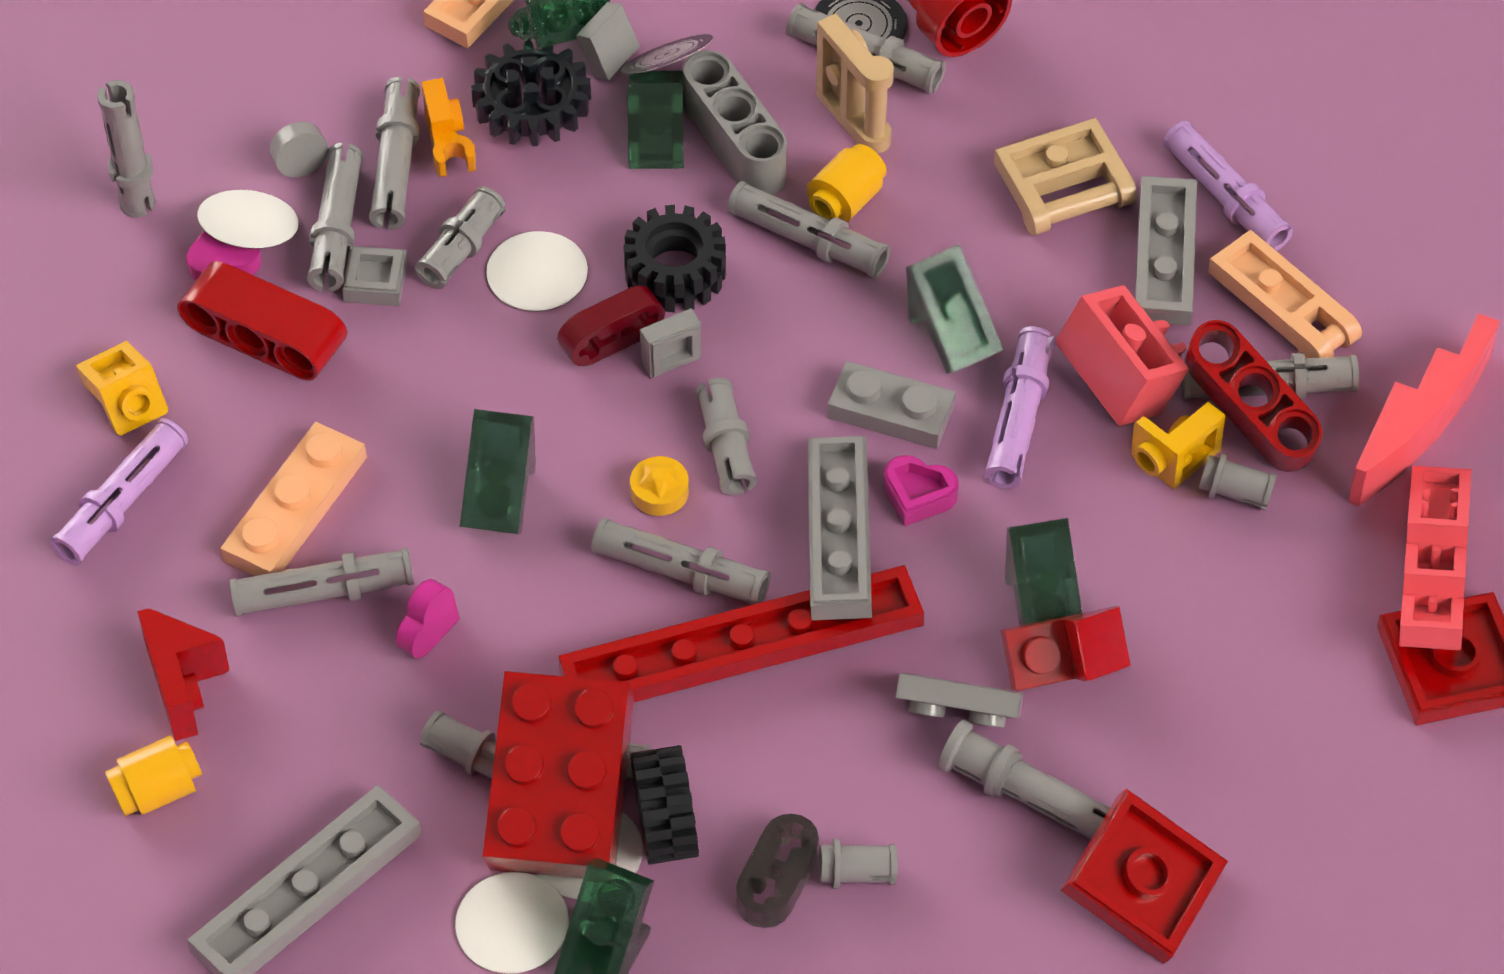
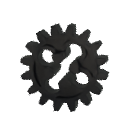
[471,39,591,147]

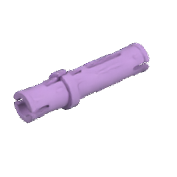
[1163,121,1293,251]
[984,326,1055,489]
[50,418,189,566]

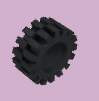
[623,205,726,312]
[631,745,699,865]

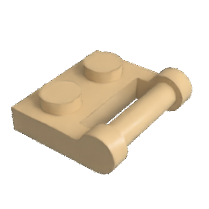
[816,13,894,154]
[994,118,1137,236]

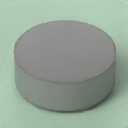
[269,121,328,178]

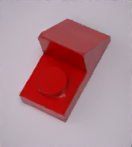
[1000,606,1131,691]
[137,608,230,741]

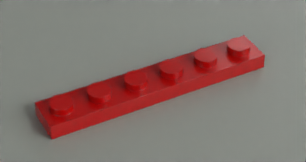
[558,565,924,702]

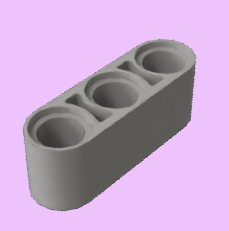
[683,50,787,195]

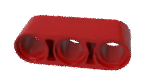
[177,261,348,381]
[1185,320,1322,472]

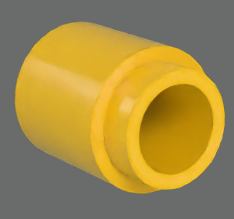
[806,144,887,223]
[105,735,203,817]

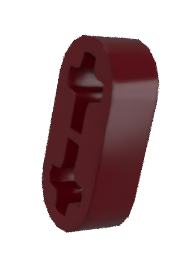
[557,286,665,366]

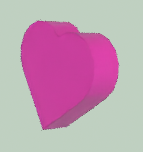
[186,230,262,281]
[883,455,959,526]
[396,579,460,659]

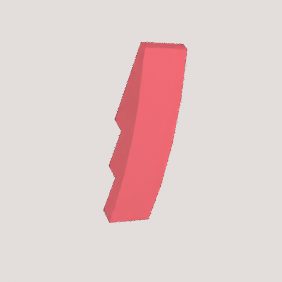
[1348,313,1500,506]
[1399,466,1472,650]

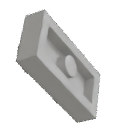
[827,361,956,449]
[896,673,1024,728]

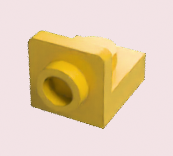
[75,340,168,436]
[1131,402,1225,490]

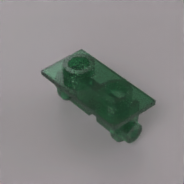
[508,0,610,49]

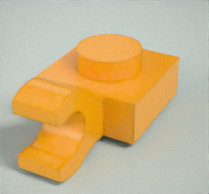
[421,78,477,177]

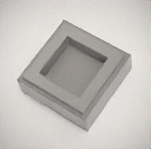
[576,2,640,80]
[342,246,408,306]
[640,308,701,378]

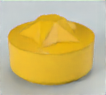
[630,456,689,516]

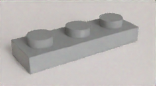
[1135,176,1197,326]

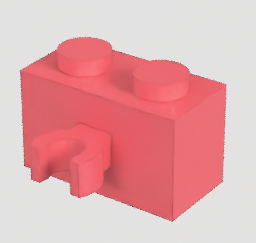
[1055,285,1189,426]

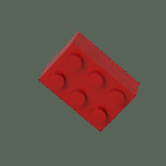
[482,671,634,881]

